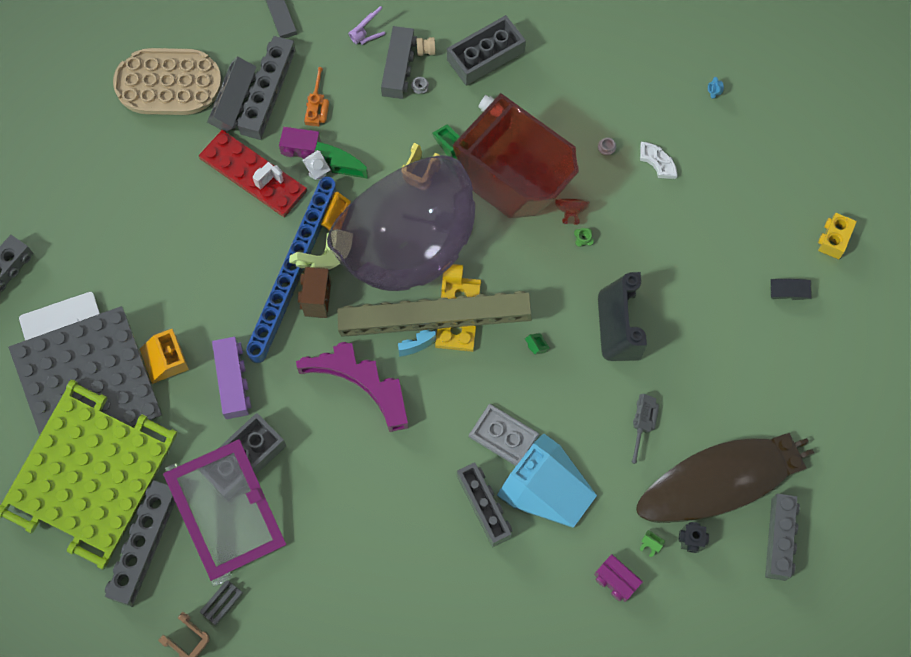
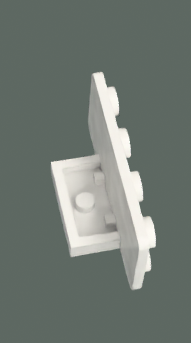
[19,292,100,340]

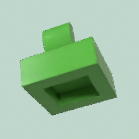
[640,530,665,557]

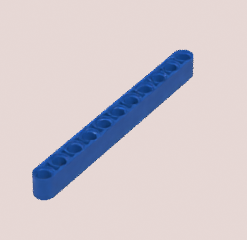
[246,177,337,363]

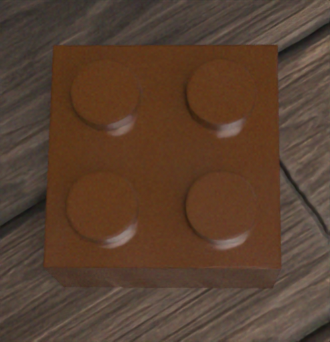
[298,267,332,318]

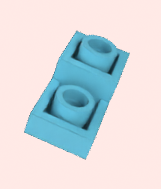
[398,330,436,357]

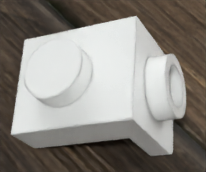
[302,150,330,180]
[253,162,284,190]

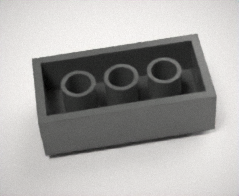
[447,15,526,86]
[198,413,286,501]

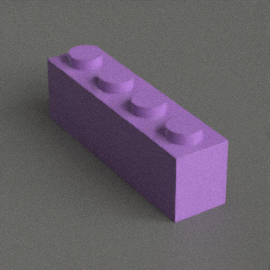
[212,337,251,419]

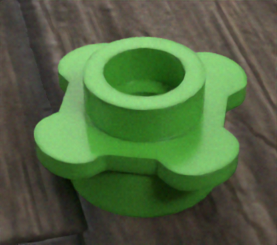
[574,228,594,247]

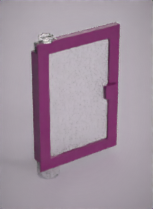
[163,439,286,586]

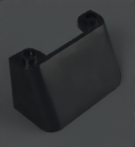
[598,272,647,361]

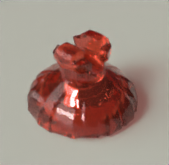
[555,198,590,225]

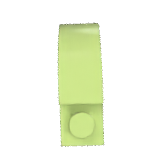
[289,230,352,270]

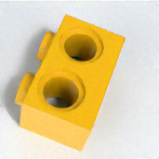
[818,213,857,259]

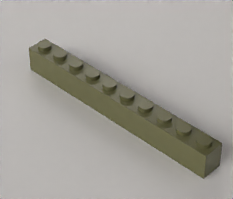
[337,291,532,337]

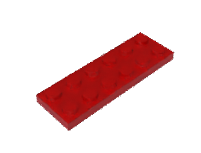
[198,130,307,218]

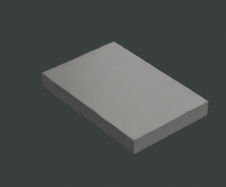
[468,404,539,466]

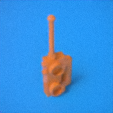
[304,67,329,127]

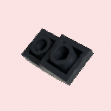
[771,279,812,300]

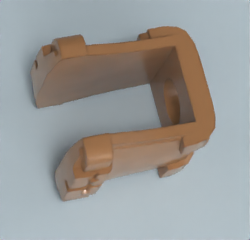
[158,611,210,657]

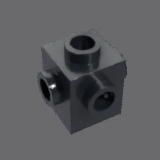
[679,522,709,553]

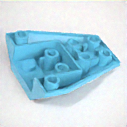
[497,434,597,528]

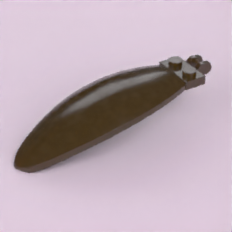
[636,433,814,523]

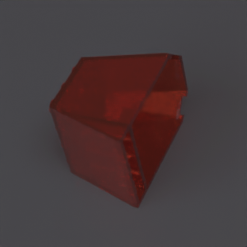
[453,93,579,218]

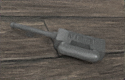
[631,394,659,464]

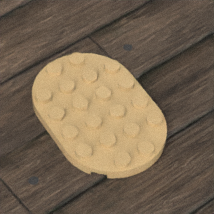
[113,48,222,115]

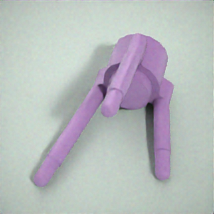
[348,6,385,45]

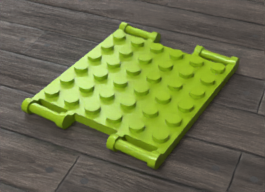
[0,379,178,570]

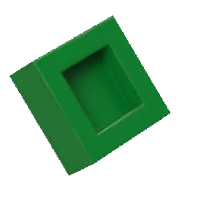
[525,333,550,355]

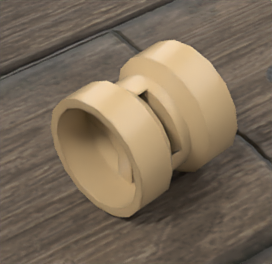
[417,37,435,56]

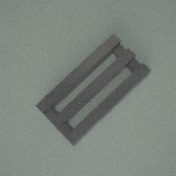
[200,580,243,626]

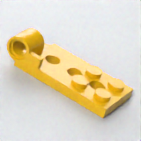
[435,263,481,352]

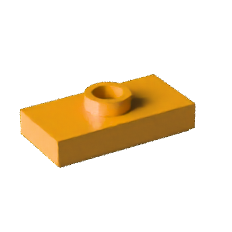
[321,192,351,231]

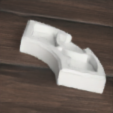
[640,142,677,179]

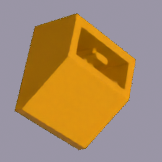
[140,329,189,384]

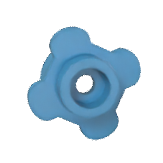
[708,77,724,98]

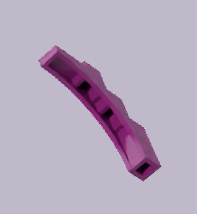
[296,342,408,432]

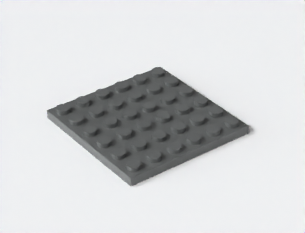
[8,306,163,435]

